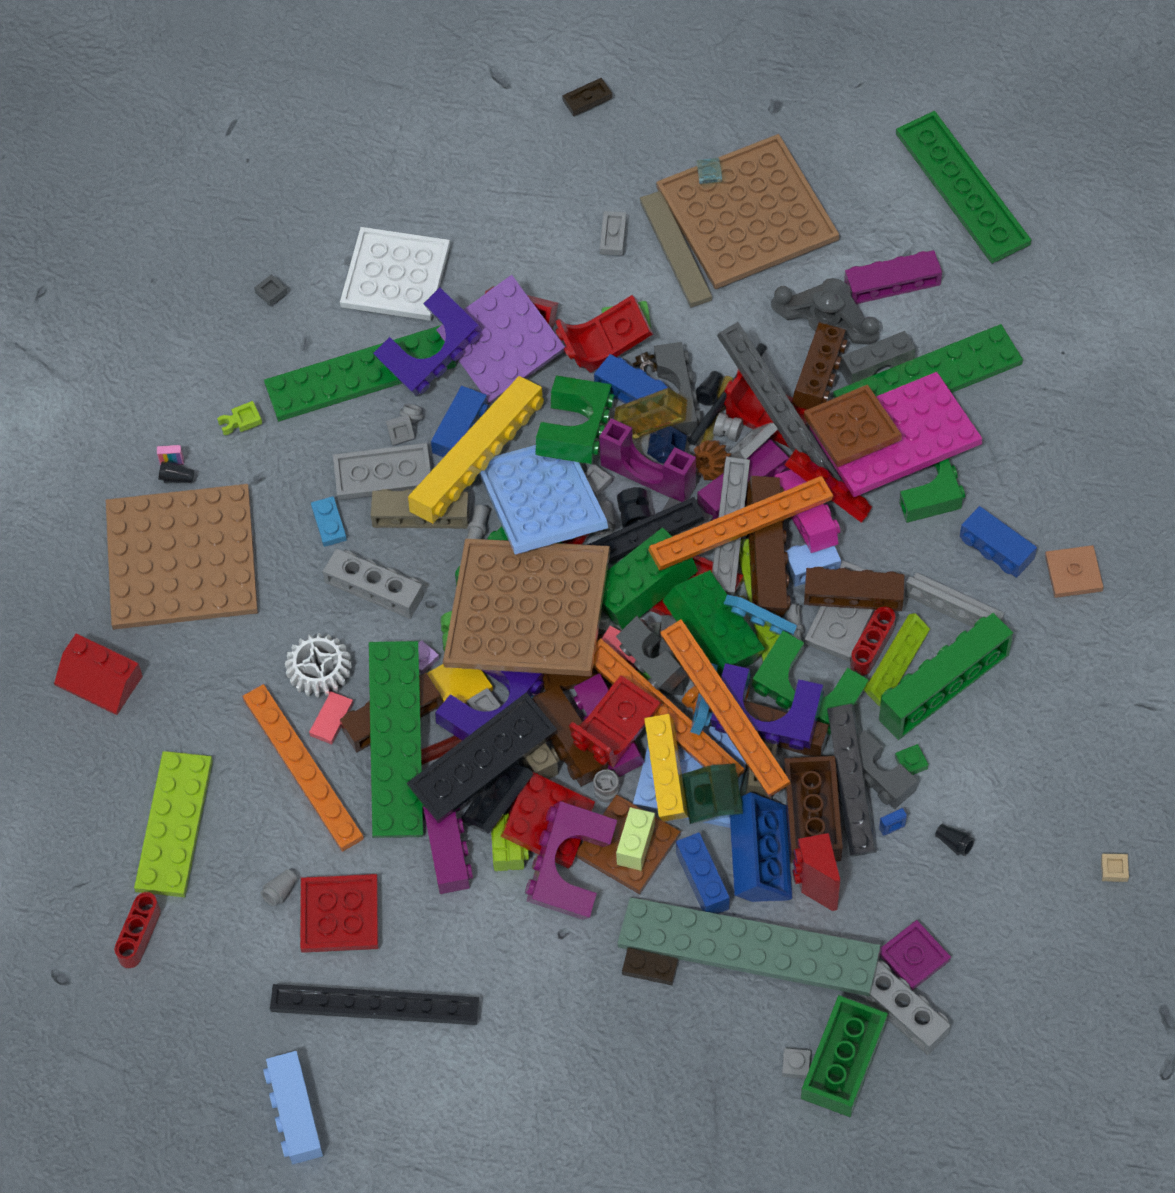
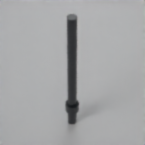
[688,343,767,445]

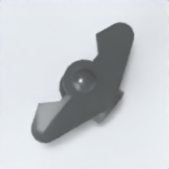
[771,278,880,344]

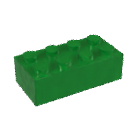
[601,527,698,630]
[663,570,765,678]
[801,995,888,1117]

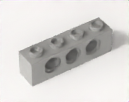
[323,548,424,619]
[860,960,951,1056]

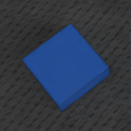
[879,808,907,836]

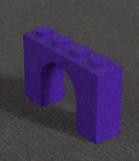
[373,287,482,396]
[711,663,824,750]
[435,670,544,740]

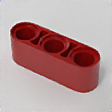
[850,607,896,676]
[114,892,161,968]

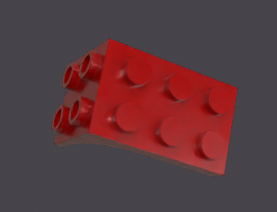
[555,295,653,373]
[724,369,808,448]
[569,675,661,768]

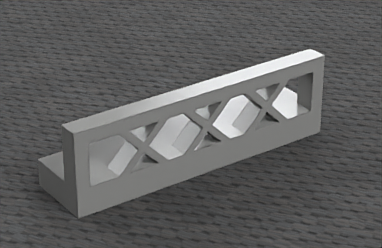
[905,572,1004,627]

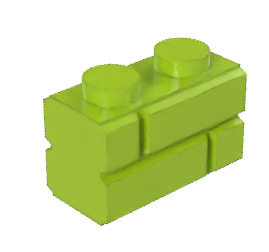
[491,814,529,871]

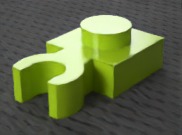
[217,401,262,435]

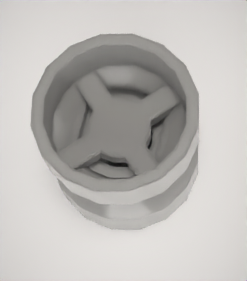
[713,412,743,442]
[593,770,619,803]

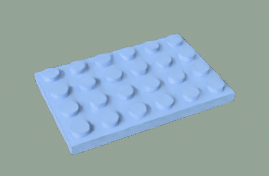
[479,445,608,554]

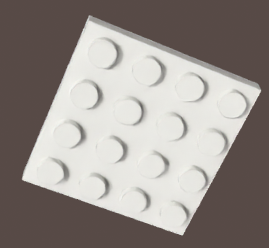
[340,227,450,321]

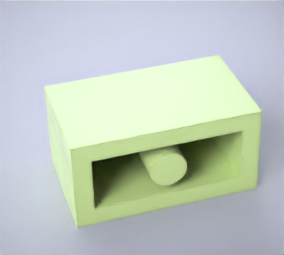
[616,807,655,871]

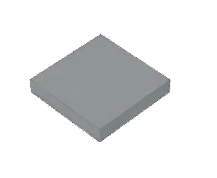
[728,423,778,459]

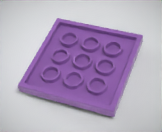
[436,275,565,404]

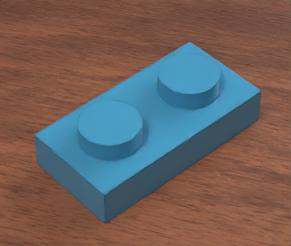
[311,496,347,547]

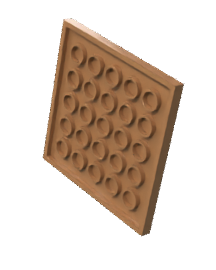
[656,134,839,289]
[106,484,258,630]
[443,539,610,676]

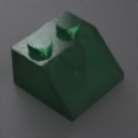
[682,763,743,824]

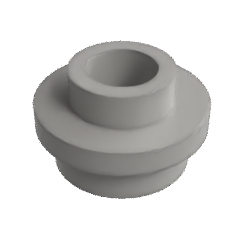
[399,404,423,423]

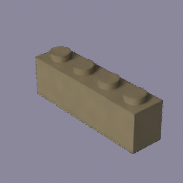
[371,489,469,529]

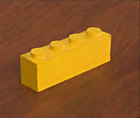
[644,714,688,822]

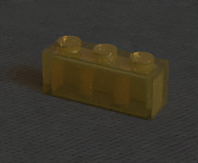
[614,388,687,439]

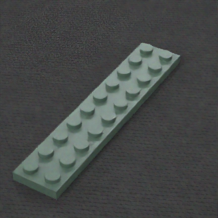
[617,897,881,997]

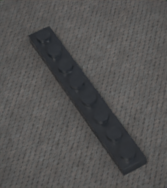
[270,984,480,1025]

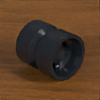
[617,487,652,528]

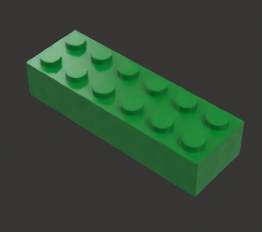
[879,613,1013,741]

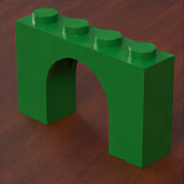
[535,375,615,464]
[899,458,965,523]
[751,631,869,735]

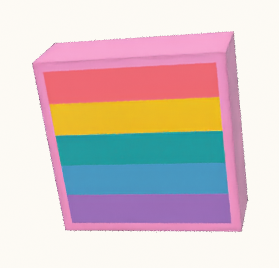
[157,445,184,465]

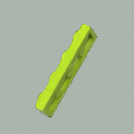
[864,613,930,706]

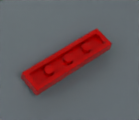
[784,449,872,523]

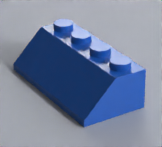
[729,792,792,902]

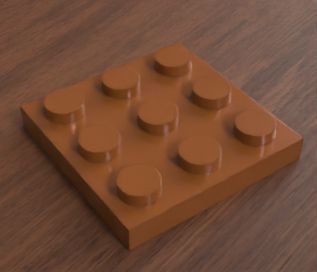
[804,384,902,467]
[576,795,681,895]

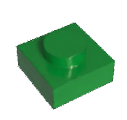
[895,744,929,775]

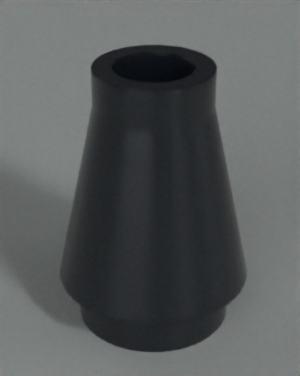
[696,371,723,406]
[158,460,194,484]
[935,824,975,856]

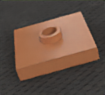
[1045,545,1103,598]

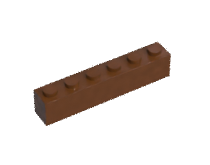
[746,476,790,618]

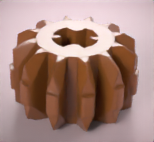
[693,440,731,481]

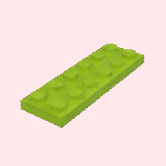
[134,751,213,897]

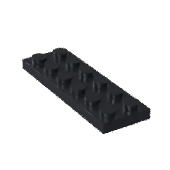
[407,692,558,823]

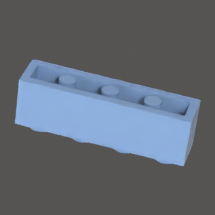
[263,1051,323,1165]

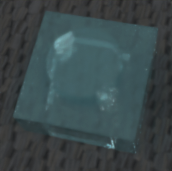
[696,158,722,184]

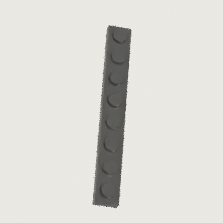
[717,322,842,481]

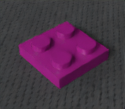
[880,920,951,991]

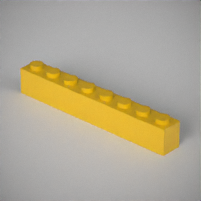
[408,376,544,524]

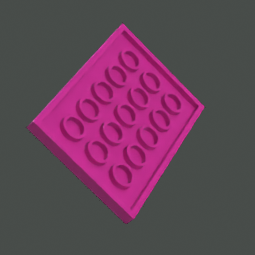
[810,372,982,497]

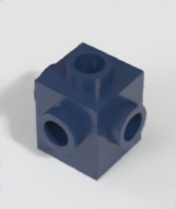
[647,426,687,464]

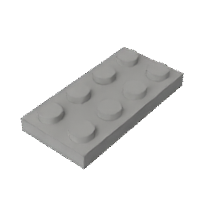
[333,443,431,500]
[804,561,874,662]

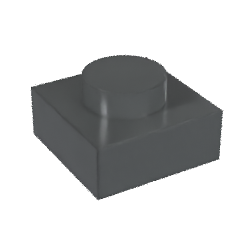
[254,274,287,306]

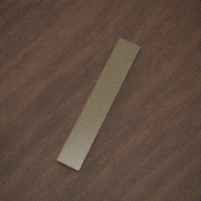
[640,191,712,308]

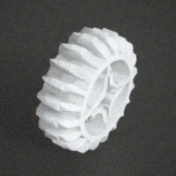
[285,633,352,698]

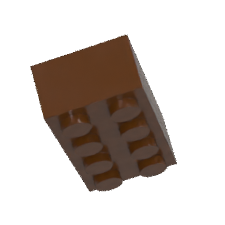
[784,756,843,863]

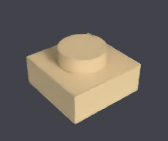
[1101,854,1129,882]

